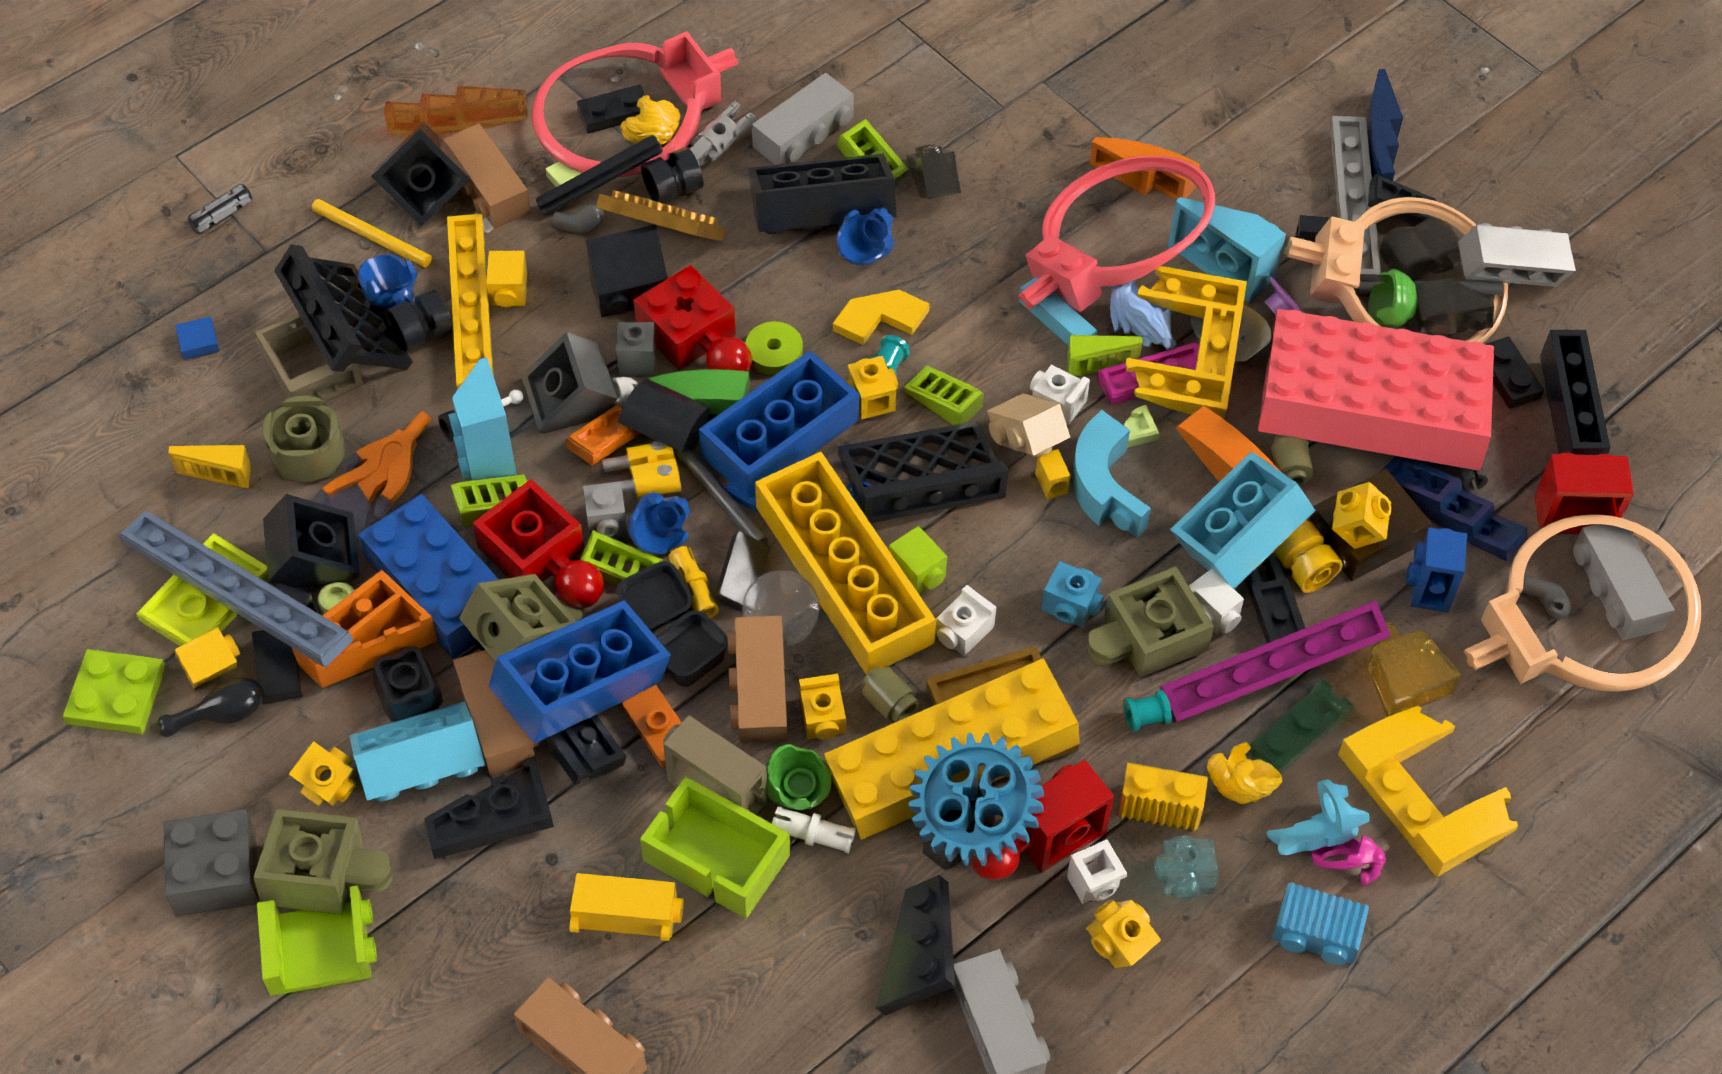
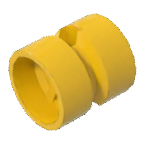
[1273,520,1343,593]

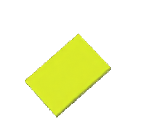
[136,533,268,646]

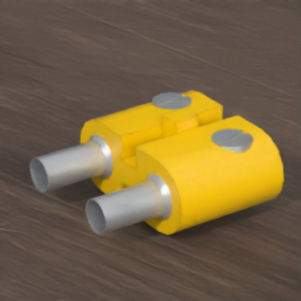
[602,441,681,499]

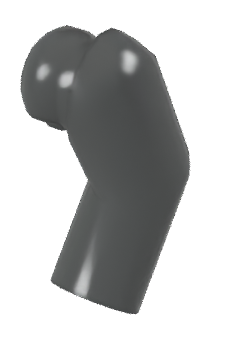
[552,204,604,235]
[1521,575,1571,619]

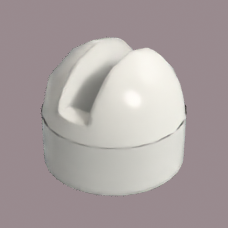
[611,377,638,407]

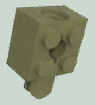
[1086,566,1214,678]
[459,574,583,662]
[253,809,393,914]

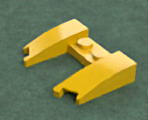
[1125,266,1247,419]
[1338,706,1518,877]

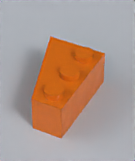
[292,570,438,688]

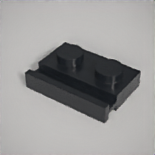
[543,714,627,785]

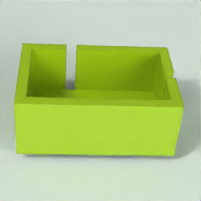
[640,776,790,919]

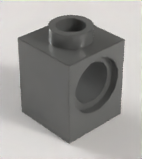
[616,322,656,377]

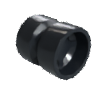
[641,147,704,204]
[387,289,453,351]

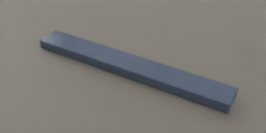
[118,511,353,668]

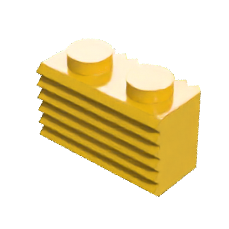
[1118,762,1208,832]

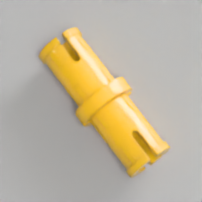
[668,546,719,619]

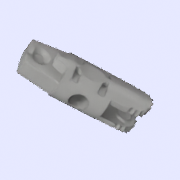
[690,100,757,167]

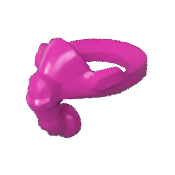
[1311,835,1386,886]

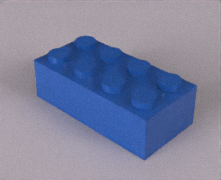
[699,350,860,499]
[358,494,499,660]
[489,600,671,744]

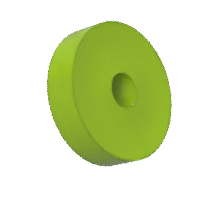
[745,321,803,376]

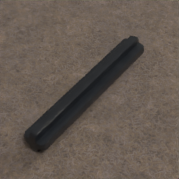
[536,135,663,216]

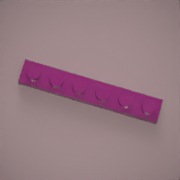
[1159,600,1391,723]

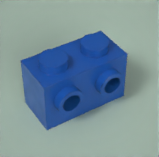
[1406,527,1467,613]

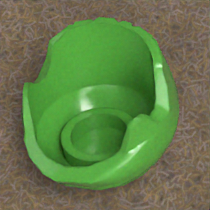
[1368,269,1417,328]
[765,744,832,810]

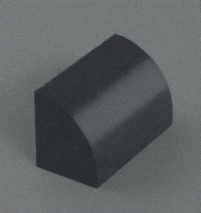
[617,378,710,452]

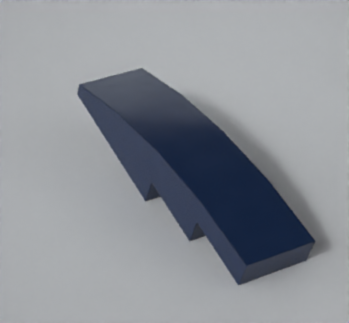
[1367,69,1403,181]
[1380,456,1528,561]

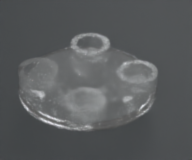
[742,571,819,647]

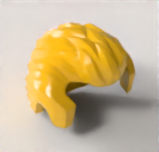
[620,95,681,148]
[1207,742,1282,804]

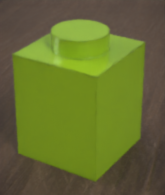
[889,526,947,594]

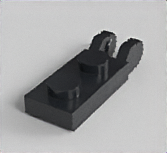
[1245,558,1306,643]

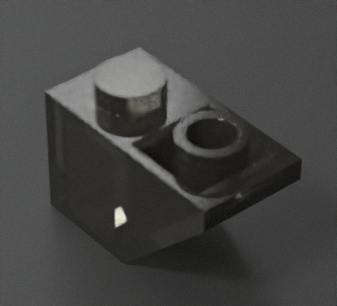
[906,144,961,199]
[1414,278,1494,336]

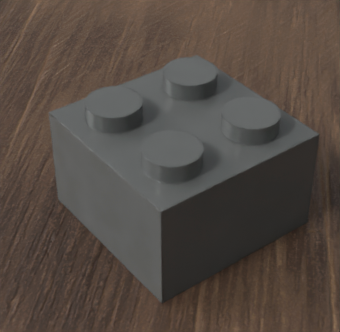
[163,809,259,917]

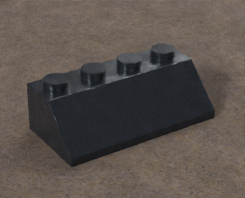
[748,153,897,234]

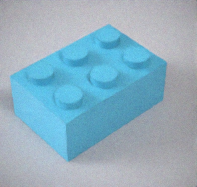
[1170,451,1316,589]

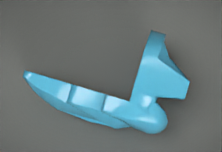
[1266,779,1370,855]

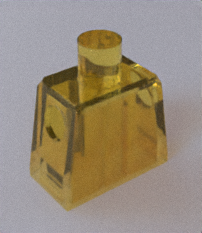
[1368,622,1461,717]

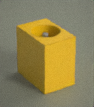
[1035,449,1070,500]

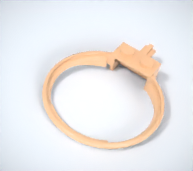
[1285,197,1508,343]
[1464,514,1701,692]

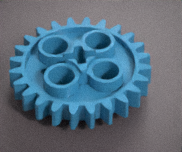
[909,733,1045,866]

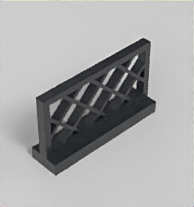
[274,244,413,372]
[838,421,1009,523]

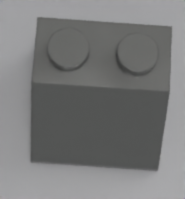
[521,332,618,433]

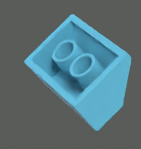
[448,357,517,481]
[349,701,485,802]

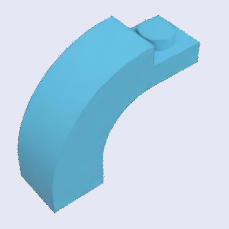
[1072,410,1151,538]

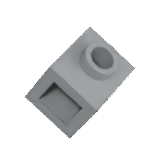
[583,481,628,539]

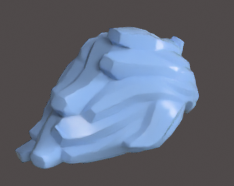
[1108,280,1177,350]

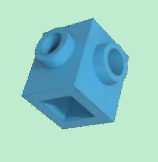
[1041,561,1104,628]

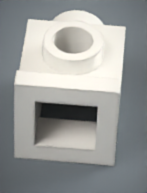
[1030,365,1090,425]
[1189,569,1244,635]
[935,585,996,656]
[1067,840,1127,904]

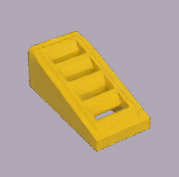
[168,445,252,488]

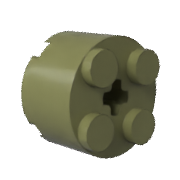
[262,395,345,482]

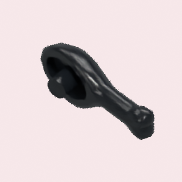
[157,678,263,737]

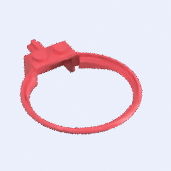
[532,32,738,177]
[1019,156,1215,312]

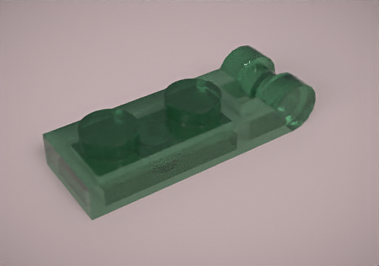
[1249,680,1354,774]

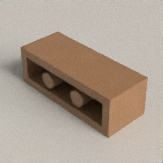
[443,123,531,229]
[728,615,787,742]
[453,650,540,777]
[513,977,647,1074]

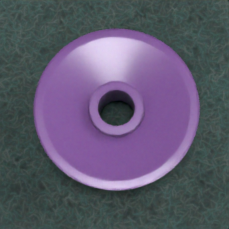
[1265,276,1304,315]

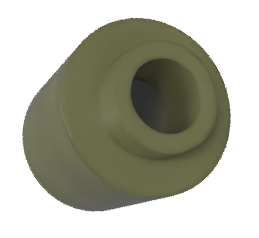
[1271,435,1313,487]
[862,667,920,722]

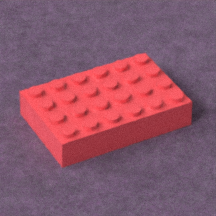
[1258,308,1494,471]

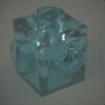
[1154,836,1218,899]

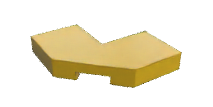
[833,290,930,345]

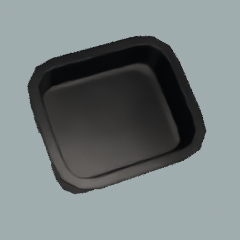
[616,561,693,631]
[655,611,728,687]
[373,646,443,722]

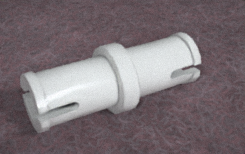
[772,806,856,854]

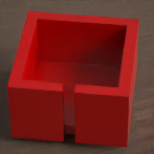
[1534,453,1634,535]

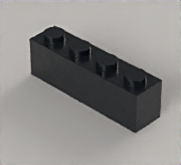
[1540,330,1611,455]

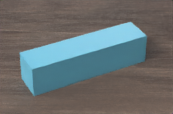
[1019,277,1097,346]

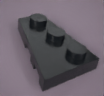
[424,756,554,859]
[876,875,955,1016]

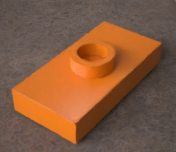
[566,405,641,466]
[622,685,682,768]

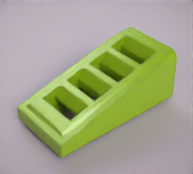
[836,119,908,180]
[1067,335,1142,377]
[904,366,984,425]
[450,474,527,528]
[580,530,663,585]

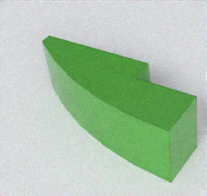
[648,370,750,422]

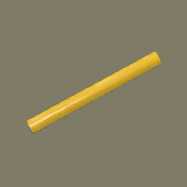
[312,199,432,268]

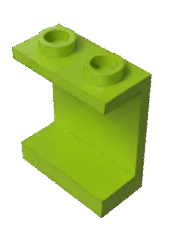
[257,885,377,996]

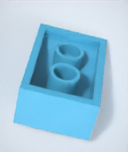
[1168,197,1286,303]

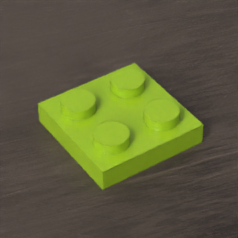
[62,649,166,735]

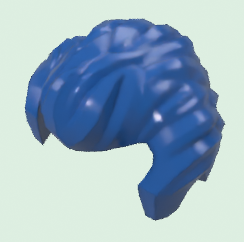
[836,207,895,265]
[358,254,418,309]
[628,492,691,554]

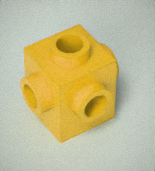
[844,356,898,420]
[1332,482,1391,549]
[289,741,357,806]
[1086,900,1161,968]

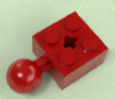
[633,265,752,372]
[473,479,604,609]
[969,759,1114,881]

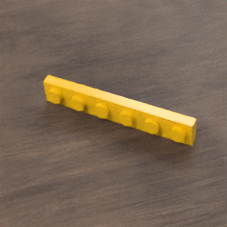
[447,214,494,390]

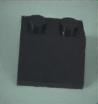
[371,121,471,226]
[586,224,668,317]
[263,494,360,590]

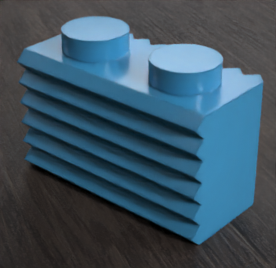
[1272,882,1369,965]

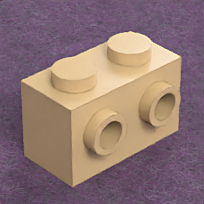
[987,393,1070,457]

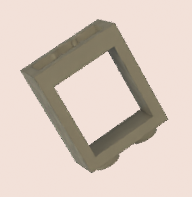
[255,313,363,402]
[663,715,768,816]

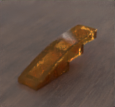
[383,86,528,135]

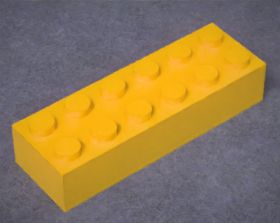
[755,452,936,675]
[824,658,1080,840]

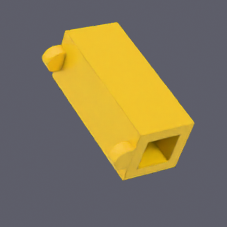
[570,873,684,941]

